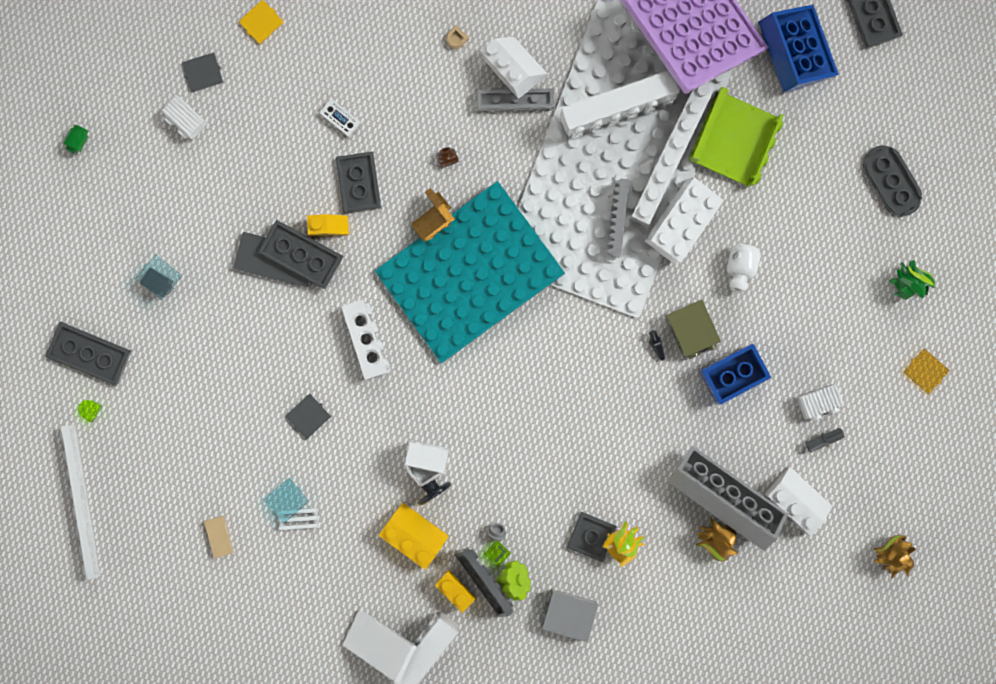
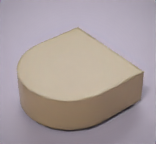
[446,25,469,49]

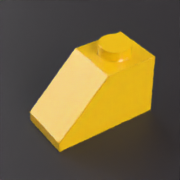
[307,214,349,237]

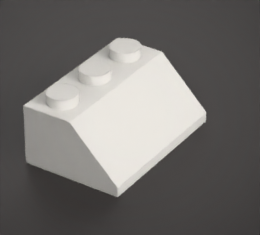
[480,37,548,99]
[763,467,832,536]

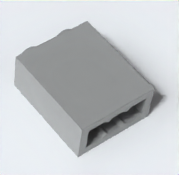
[539,589,598,642]

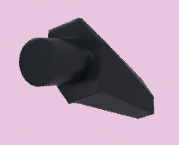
[649,330,665,361]

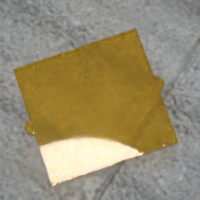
[903,348,950,394]

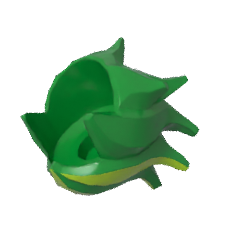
[889,260,935,300]

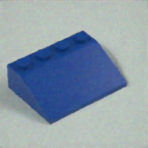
[758,5,839,93]

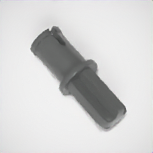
[805,428,845,453]

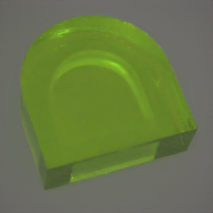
[78,400,103,423]

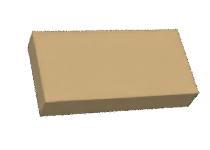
[204,516,234,559]

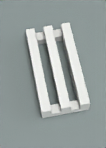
[278,508,319,530]

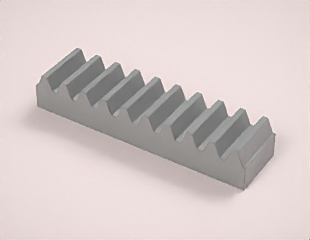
[477,88,554,112]
[607,178,629,258]

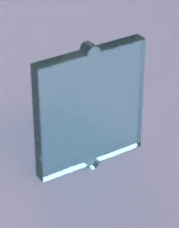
[136,254,182,300]
[263,478,309,524]

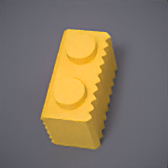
[435,569,476,612]

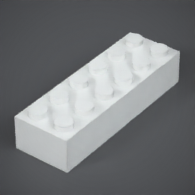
[560,71,680,138]

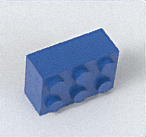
[699,344,772,405]

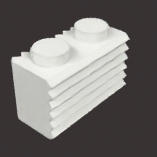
[161,95,208,140]
[796,384,844,421]

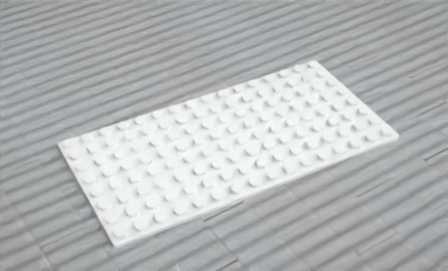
[518,0,733,318]

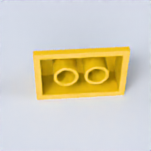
[378,502,449,570]

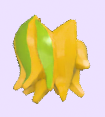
[602,521,645,567]

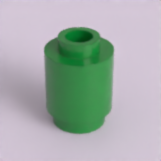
[63,124,89,154]

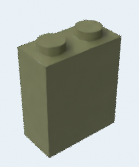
[665,300,721,359]

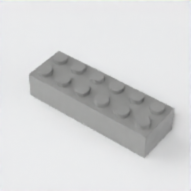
[667,446,789,551]

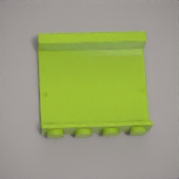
[688,87,784,187]

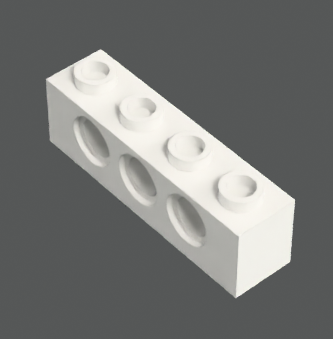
[341,300,390,380]

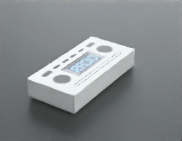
[320,98,361,138]

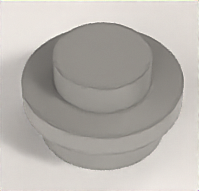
[487,523,506,541]

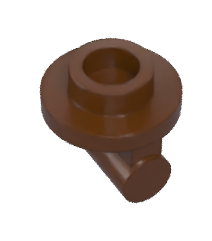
[437,147,459,168]

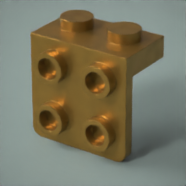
[411,188,455,242]

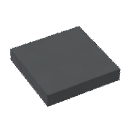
[567,511,617,562]

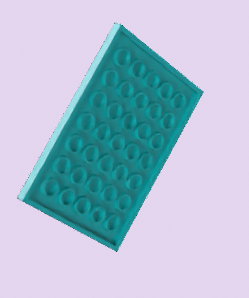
[375,181,565,364]

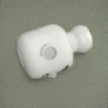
[726,244,761,292]

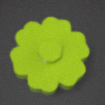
[496,560,531,601]

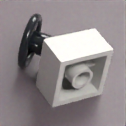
[405,441,451,506]

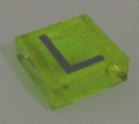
[484,541,511,567]

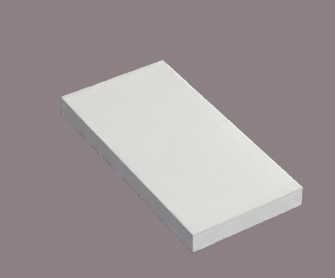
[343,610,416,683]

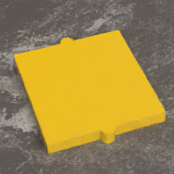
[238,0,284,44]

